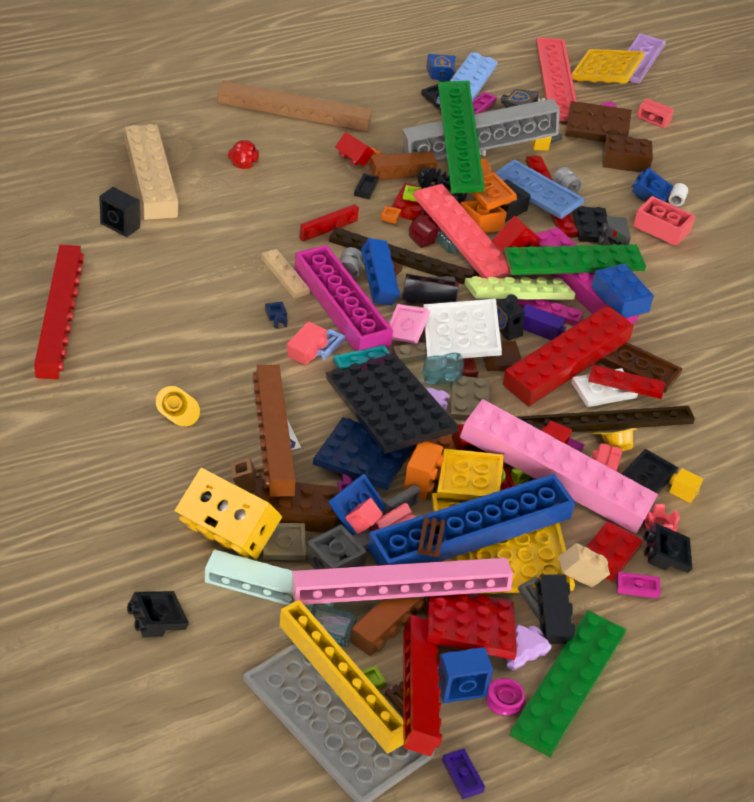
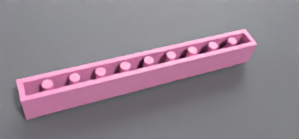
[292,558,513,604]

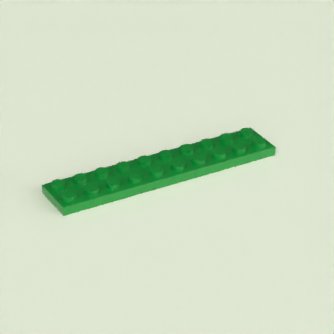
[438,80,485,194]

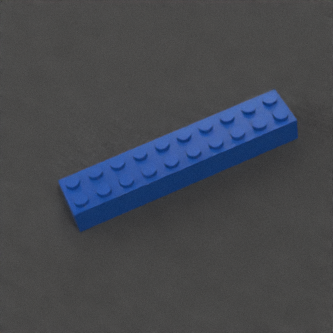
[368,474,575,566]

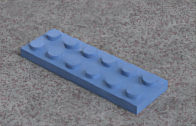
[495,159,584,219]

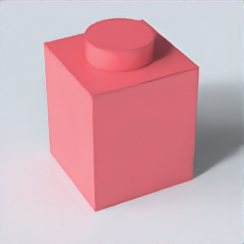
[345,498,383,534]

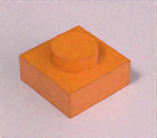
[380,205,401,224]

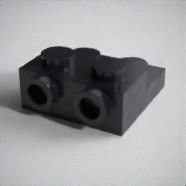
[643,523,693,573]
[127,591,189,637]

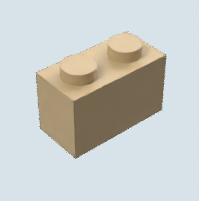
[559,543,610,588]

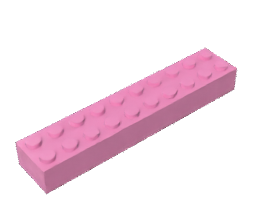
[460,399,658,534]

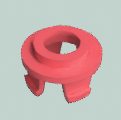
[644,504,680,532]

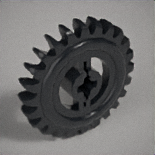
[417,167,467,204]

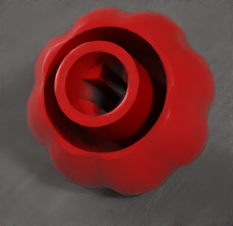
[228,140,259,169]

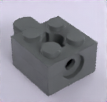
[306,524,369,570]

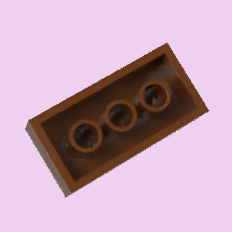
[565,101,632,142]
[255,478,339,533]

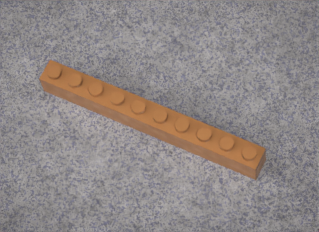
[217,80,372,132]

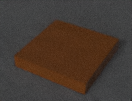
[483,341,522,371]

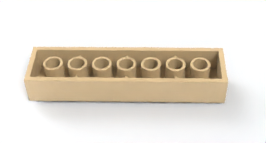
[125,124,178,220]

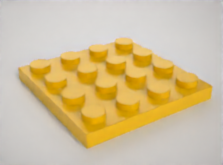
[572,49,645,84]

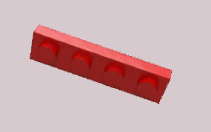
[299,204,359,242]
[588,364,665,399]

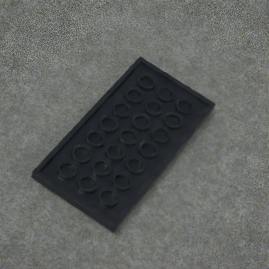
[326,353,458,454]

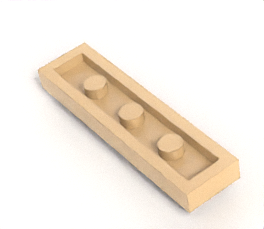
[261,249,310,299]

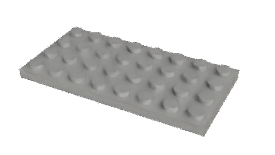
[243,644,434,802]

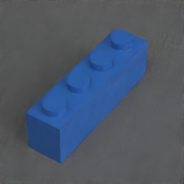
[361,238,400,306]

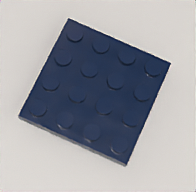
[312,417,414,490]

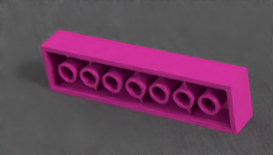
[536,227,639,323]
[294,245,393,351]

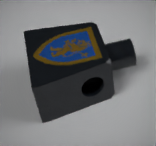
[496,294,525,340]

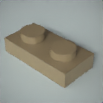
[392,341,427,363]

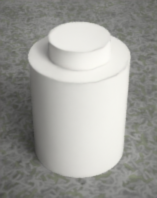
[669,183,688,207]

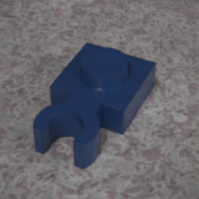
[265,302,288,328]

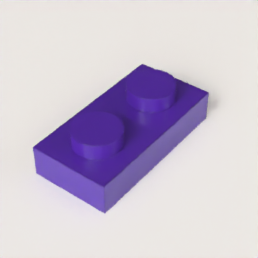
[442,749,485,799]

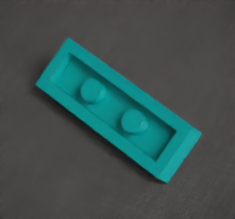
[333,345,390,369]

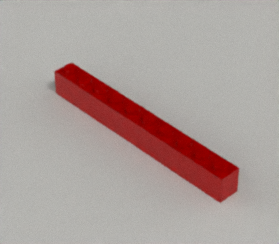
[34,244,84,379]

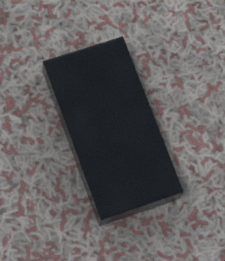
[354,174,379,200]

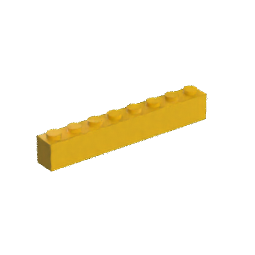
[280,600,403,754]

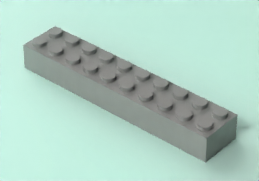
[403,98,560,160]

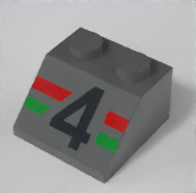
[598,216,631,245]

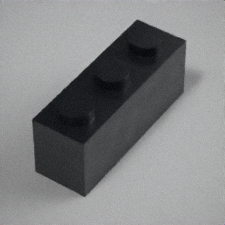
[402,273,459,304]
[536,574,575,644]

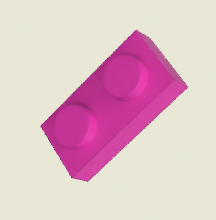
[616,572,661,599]

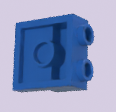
[632,167,673,201]

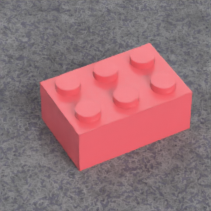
[633,196,696,246]

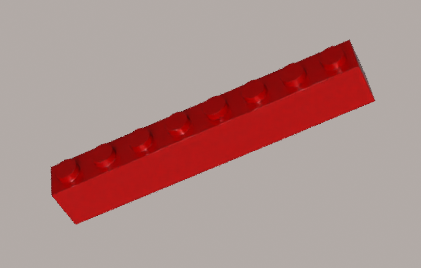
[403,615,442,756]

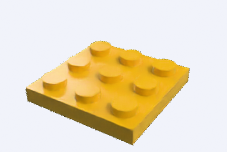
[437,449,504,501]

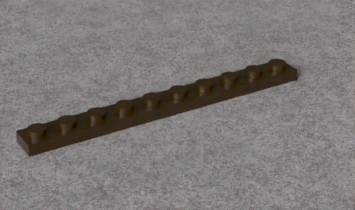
[329,227,482,285]
[517,406,695,432]

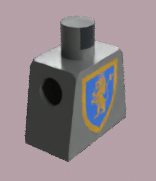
[501,89,539,108]

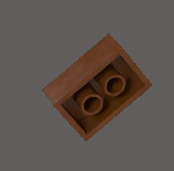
[602,134,653,172]

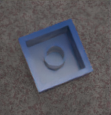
[438,648,493,703]

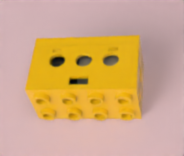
[174,468,282,560]

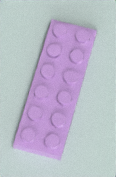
[628,33,666,84]

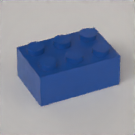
[591,264,654,318]

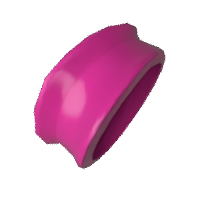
[486,678,525,715]

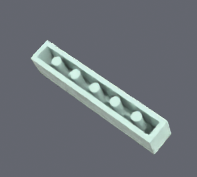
[205,550,334,617]

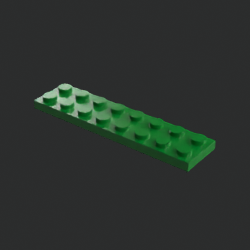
[504,244,646,275]
[509,610,627,758]

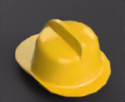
[156,386,200,427]
[591,428,637,451]

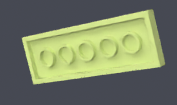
[464,276,575,300]

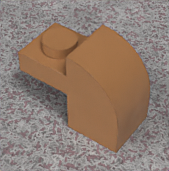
[230,457,265,494]

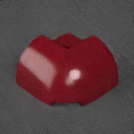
[409,213,446,248]

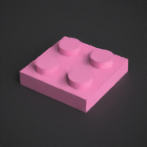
[389,304,431,344]

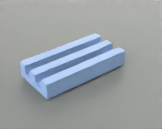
[316,329,345,360]

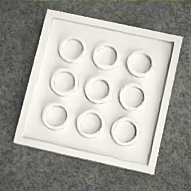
[424,299,502,361]

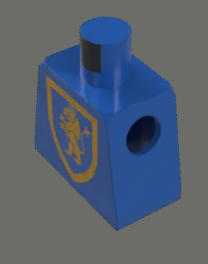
[426,54,456,82]

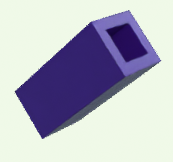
[523,304,566,340]

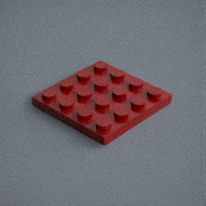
[427,593,517,660]

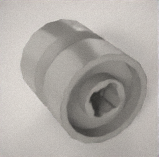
[553,167,583,194]
[340,247,363,279]

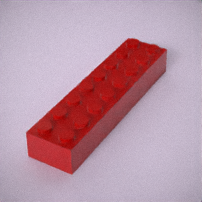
[503,305,634,407]

